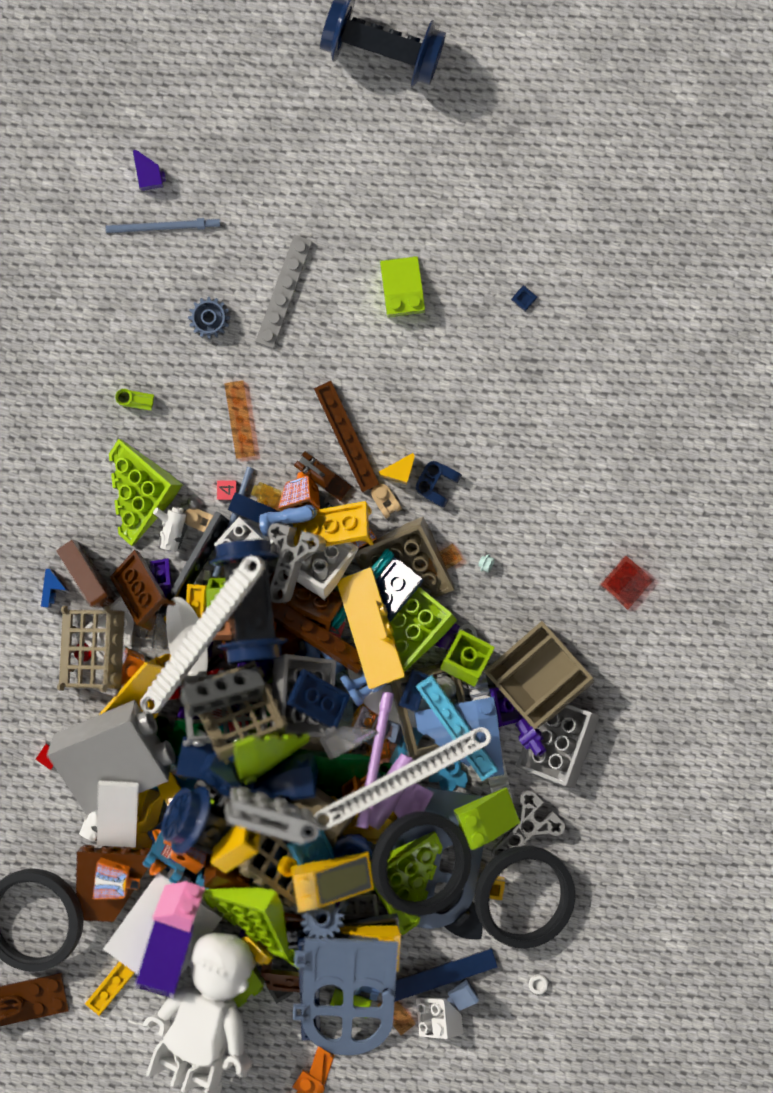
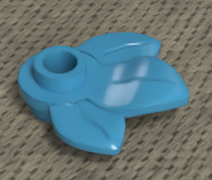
[429,761,467,791]

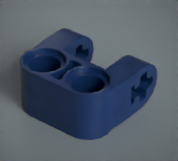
[416,461,462,509]

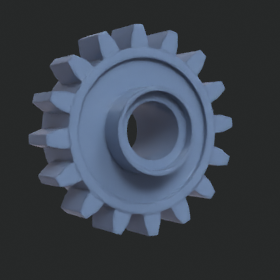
[188,297,230,340]
[301,903,345,939]

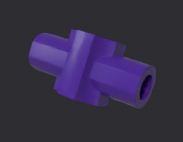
[515,718,547,757]

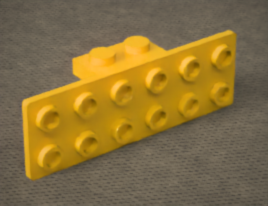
[337,568,405,689]
[99,662,164,719]

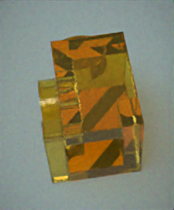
[251,482,282,509]

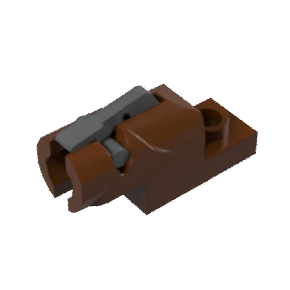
[294,451,352,501]

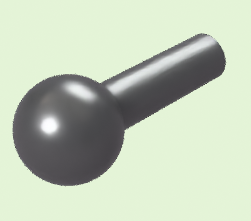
[179,496,202,512]

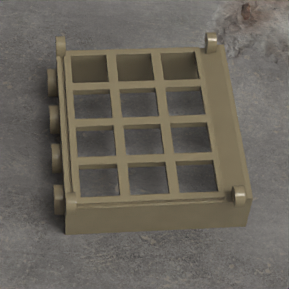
[57,606,125,692]
[199,661,288,764]
[236,832,333,908]

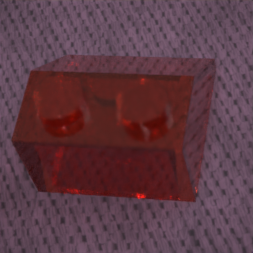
[599,556,652,610]

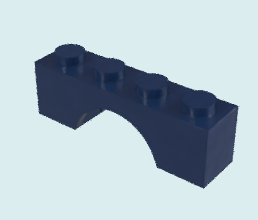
[198,752,277,800]

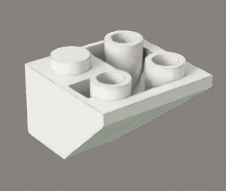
[214,516,270,546]
[416,997,463,1039]

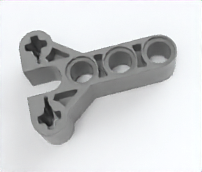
[268,523,326,603]
[492,790,565,858]

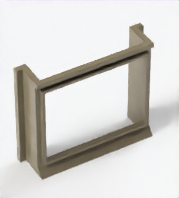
[387,663,466,758]

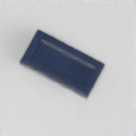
[398,669,429,713]

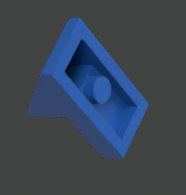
[41,569,69,608]

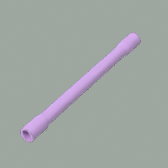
[357,692,394,829]

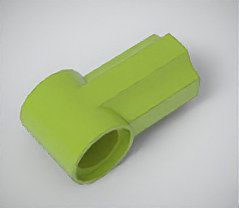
[115,389,154,411]

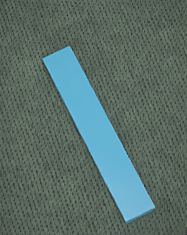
[416,675,499,781]

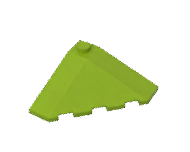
[109,439,183,546]
[390,587,457,672]
[233,733,310,784]
[370,831,443,935]
[203,888,290,959]

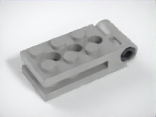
[224,787,318,845]

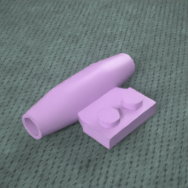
[369,753,434,830]

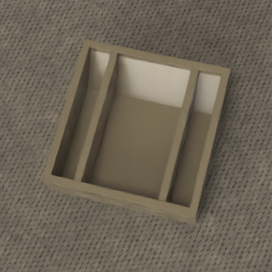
[484,621,595,730]

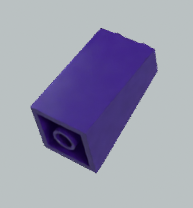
[135,920,194,999]

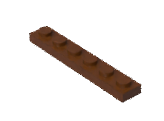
[314,381,379,493]
[271,601,362,674]

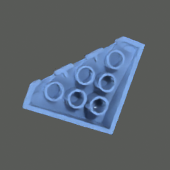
[414,697,504,778]

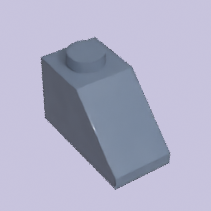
[447,979,479,1011]

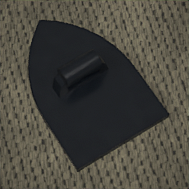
[437,890,482,940]

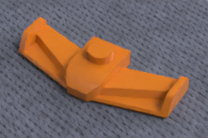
[292,1046,334,1093]

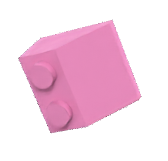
[152,882,205,932]

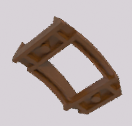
[261,913,326,993]

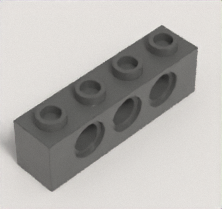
[181,667,265,717]

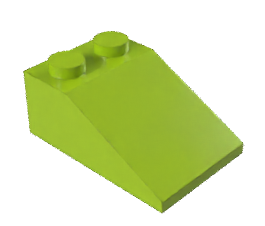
[380,256,425,318]
[453,787,520,850]

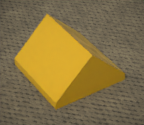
[379,453,415,485]

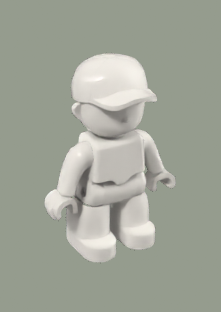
[143,932,257,1093]

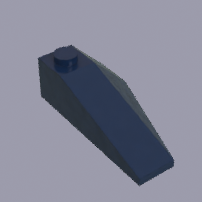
[249,753,319,800]

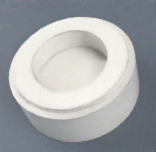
[529,974,548,994]

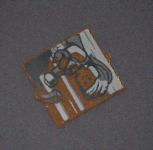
[348,705,388,748]

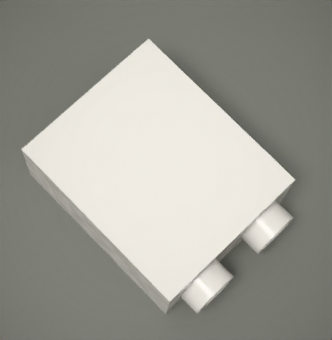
[103,868,224,975]

